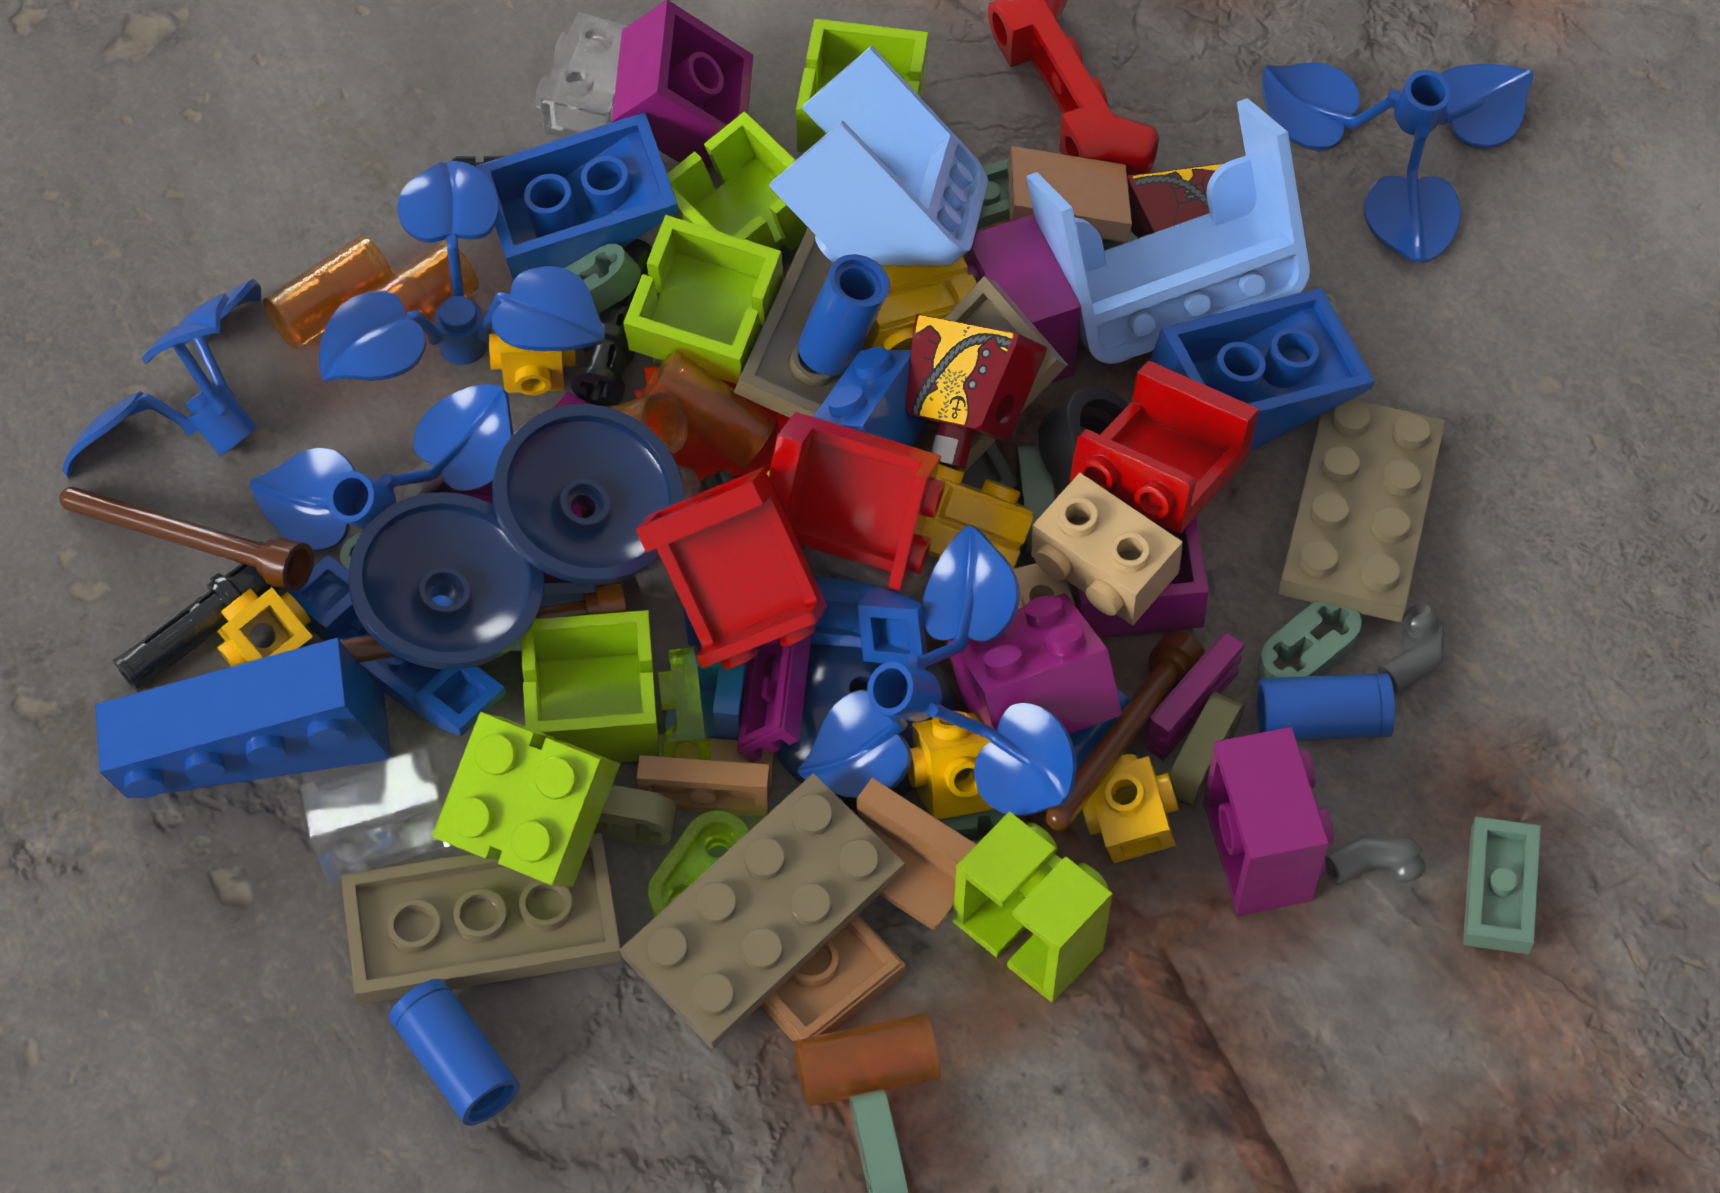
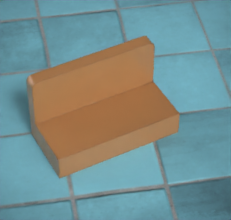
[637,734,775,817]
[857,778,977,930]

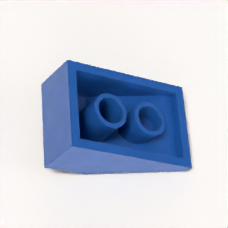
[476,112,679,281]
[1150,288,1375,451]

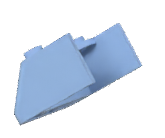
[769,45,988,266]
[1026,98,1310,364]

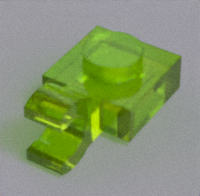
[658,647,711,760]

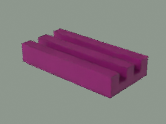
[1145,632,1245,761]
[737,636,811,762]

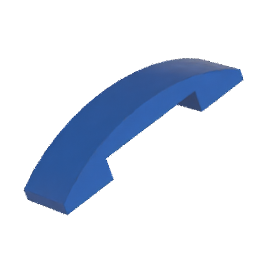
[287,555,506,736]
[683,576,927,665]

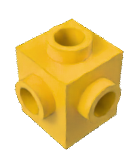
[489,333,576,395]
[217,587,313,667]
[907,711,995,820]
[1082,754,1179,863]

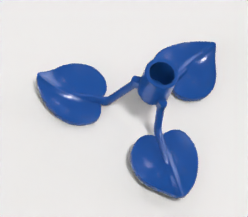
[1262,63,1533,263]
[319,161,605,382]
[63,279,261,479]
[250,384,513,606]
[798,525,1077,816]

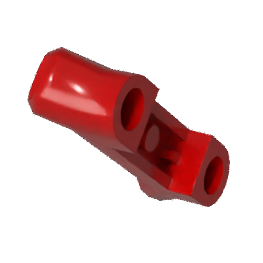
[988,0,1159,177]

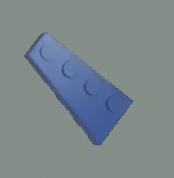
[95,638,392,799]

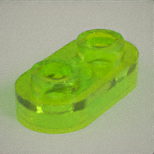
[648,811,748,918]

